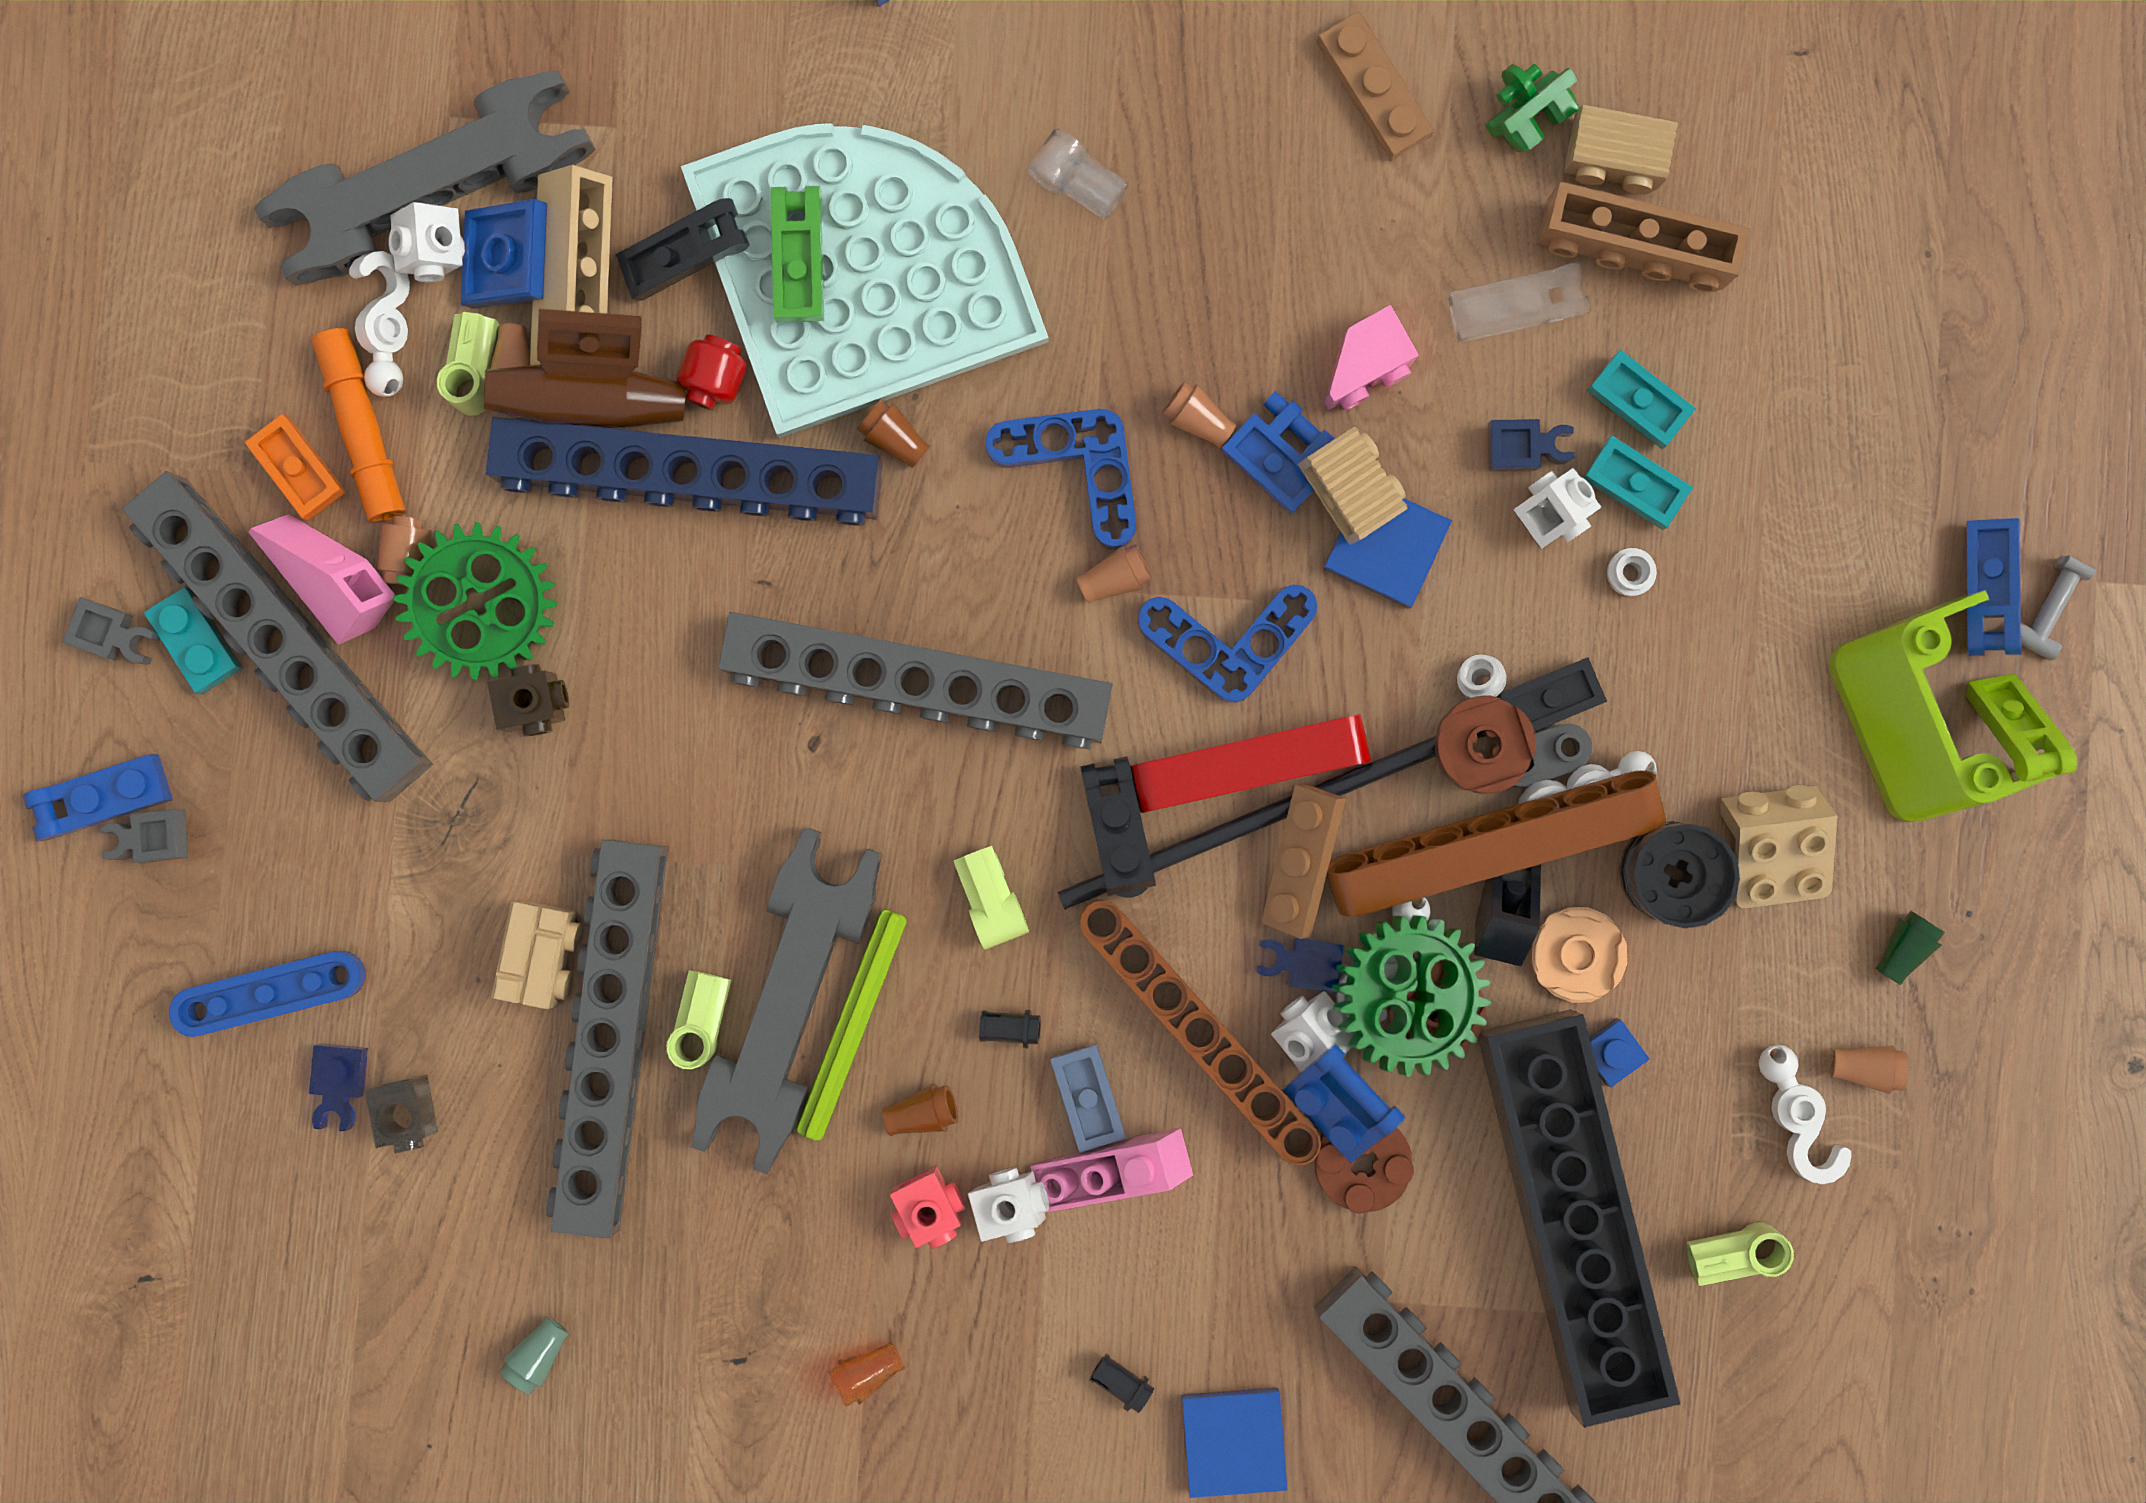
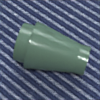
[499,1316,570,1395]

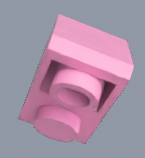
[1324,305,1419,411]

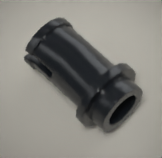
[979,1010,1041,1049]
[1089,1354,1154,1413]

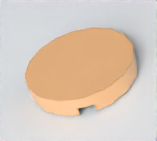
[1529,907,1627,1003]

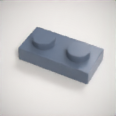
[1050,1043,1126,1153]

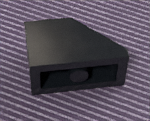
[1474,864,1541,967]

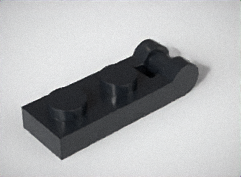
[616,198,750,301]
[1080,756,1156,896]

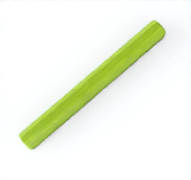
[796,909,907,1140]

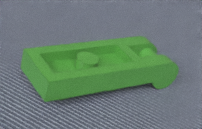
[771,186,824,323]

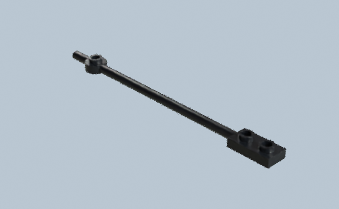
[1057,657,1607,910]

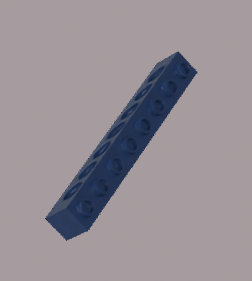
[486,417,883,526]

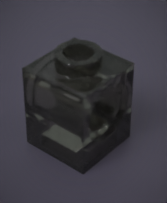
[364,1075,438,1153]

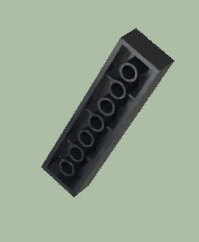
[1478,1009,1681,1428]

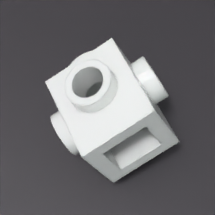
[389,202,465,282]
[1513,468,1601,549]
[1271,991,1356,1072]
[968,1167,1049,1243]

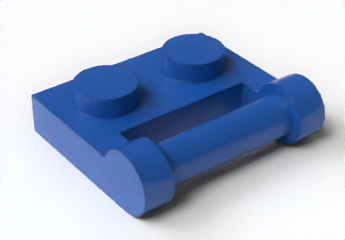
[1282,1043,1406,1163]

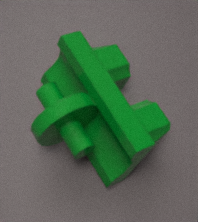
[1485,64,1579,152]

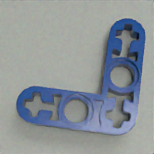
[985,409,1136,550]
[1138,584,1317,703]

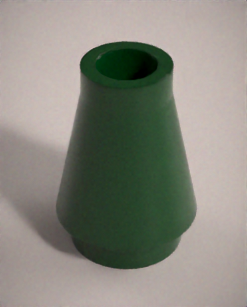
[1875,910,1945,985]

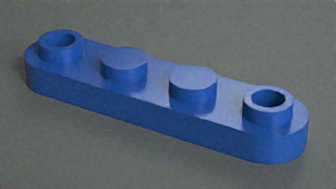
[169,951,366,1037]

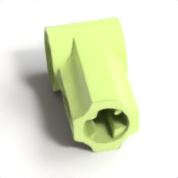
[437,312,499,416]
[953,846,1029,950]
[667,970,731,1069]
[1686,1222,1794,1286]

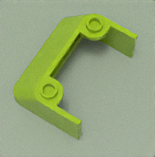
[1829,590,2058,822]

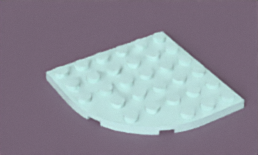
[681,123,1049,438]

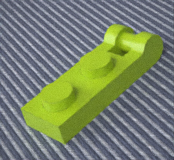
[1966,673,2077,782]

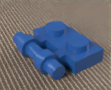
[1221,391,1335,515]

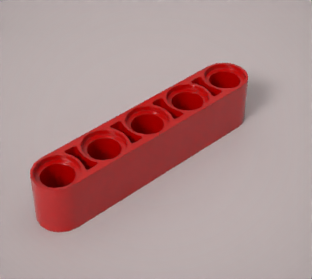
[1130,714,1372,813]

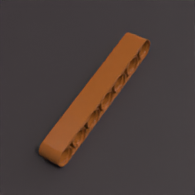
[1327,770,1666,917]
[1080,899,1321,1166]

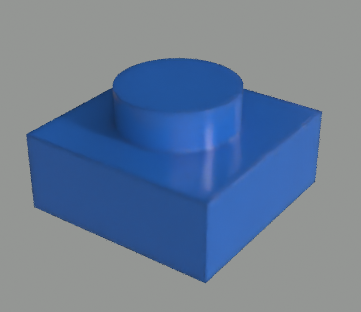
[1590,1018,1650,1087]

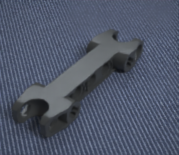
[254,71,596,285]
[691,827,882,1174]

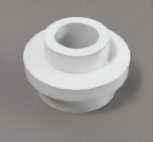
[1607,548,1657,597]
[1457,654,1507,699]

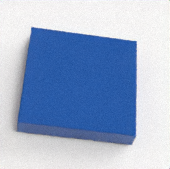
[461,199,547,309]
[1323,498,1452,609]
[1182,1388,1287,1498]

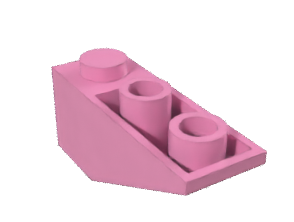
[248,514,396,645]
[1030,1128,1193,1213]

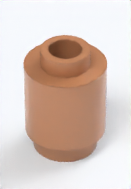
[377,516,432,587]

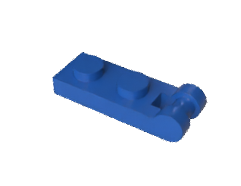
[1967,518,2022,656]
[22,754,173,842]

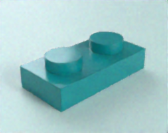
[1586,349,1696,449]
[1582,436,1693,530]
[144,587,243,694]

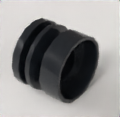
[1619,821,1740,929]

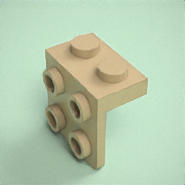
[1720,785,1838,908]

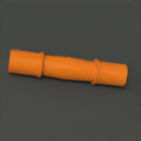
[311,328,406,523]

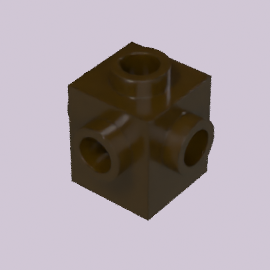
[487,664,569,737]

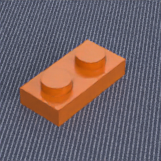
[244,413,346,521]

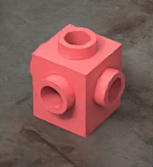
[890,1165,966,1249]

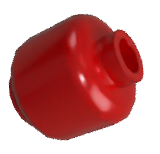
[676,334,747,410]

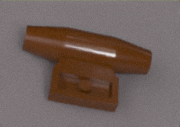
[484,309,685,428]

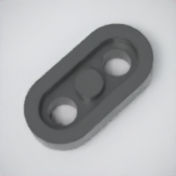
[1512,724,1592,787]

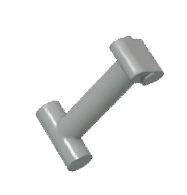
[2021,555,2096,661]

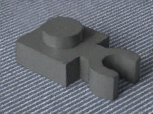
[63,597,160,664]
[101,809,188,863]

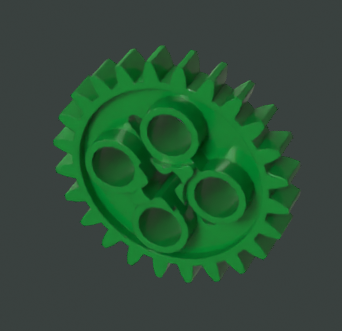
[393,522,557,680]
[1332,915,1491,1077]

